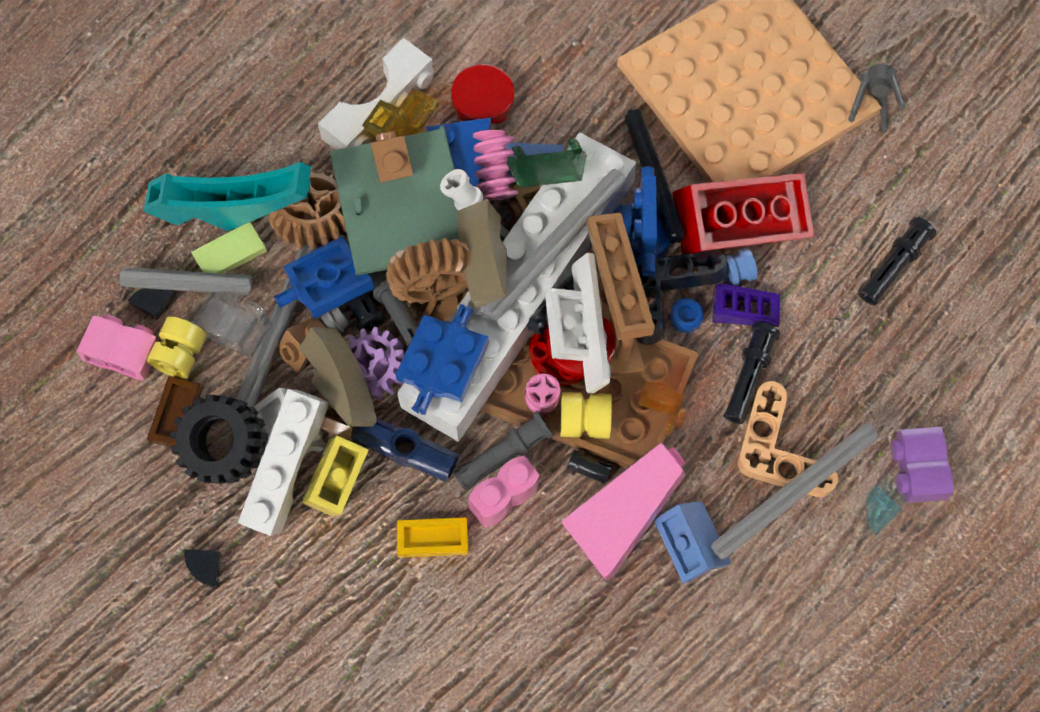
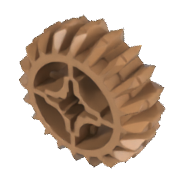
[269,169,357,250]
[386,238,471,304]

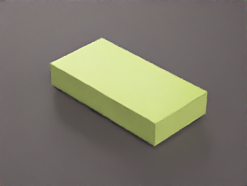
[191,222,267,274]

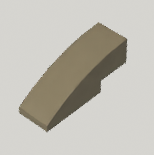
[458,199,507,308]
[299,327,377,427]

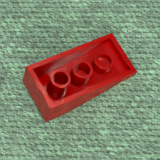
[672,173,814,255]

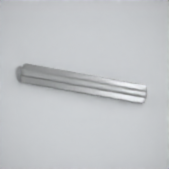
[119,267,253,295]

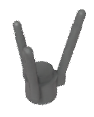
[848,63,906,132]

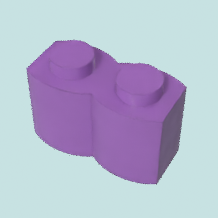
[890,427,954,503]

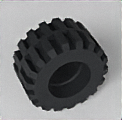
[170,395,268,484]

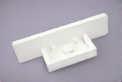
[545,253,611,393]

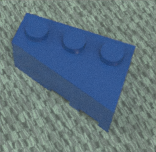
[427,118,491,187]

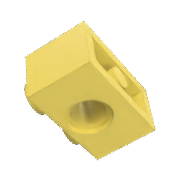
[301,436,369,516]

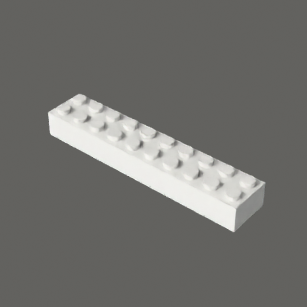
[397,132,636,442]

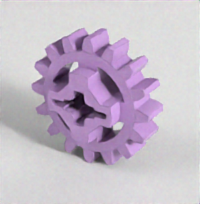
[348,327,405,401]

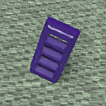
[712,284,780,327]

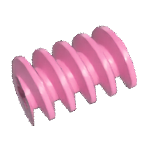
[473,130,518,201]

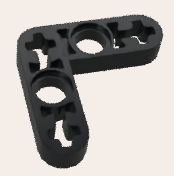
[636,251,728,345]

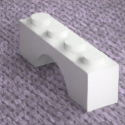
[318,38,433,150]
[238,389,329,536]

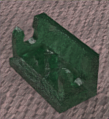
[507,139,587,188]

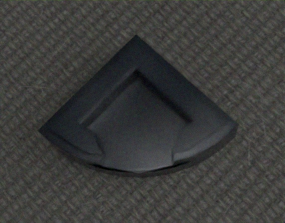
[128,288,177,320]
[184,549,222,589]

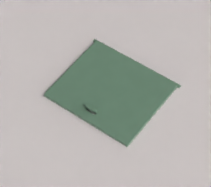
[330,126,459,276]

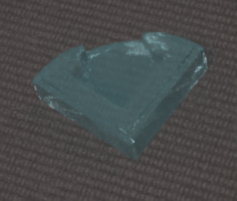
[866,485,902,535]

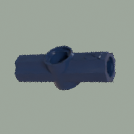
[352,418,459,483]

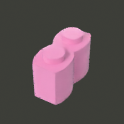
[76,314,159,381]
[469,456,540,528]

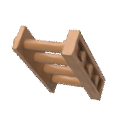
[586,212,655,376]

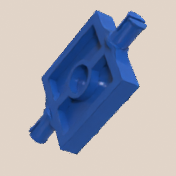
[631,167,657,276]
[273,237,374,319]
[395,305,489,415]

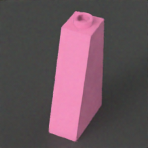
[561,443,686,580]

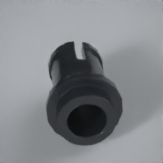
[566,449,613,485]

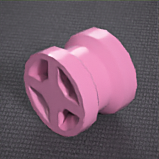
[525,373,561,415]

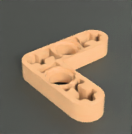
[738,381,838,497]

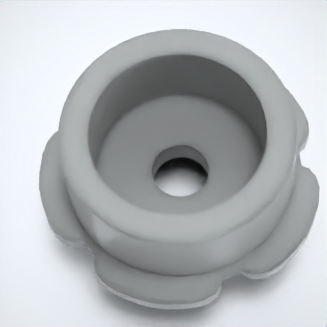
[321,306,351,333]

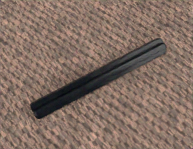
[624,109,686,243]

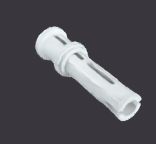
[440,169,509,242]

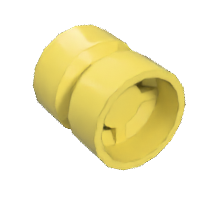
[146,316,207,379]
[560,392,612,439]

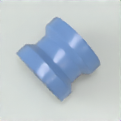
[724,248,758,286]

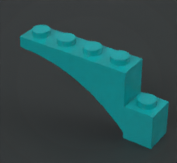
[143,162,311,231]

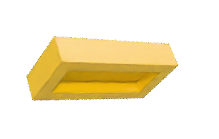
[397,517,468,558]

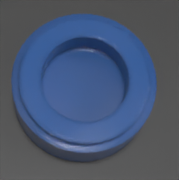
[669,298,704,333]

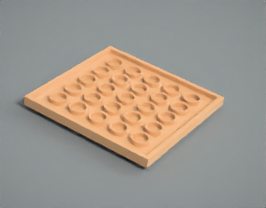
[617,0,882,183]

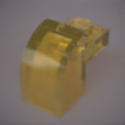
[362,89,439,139]

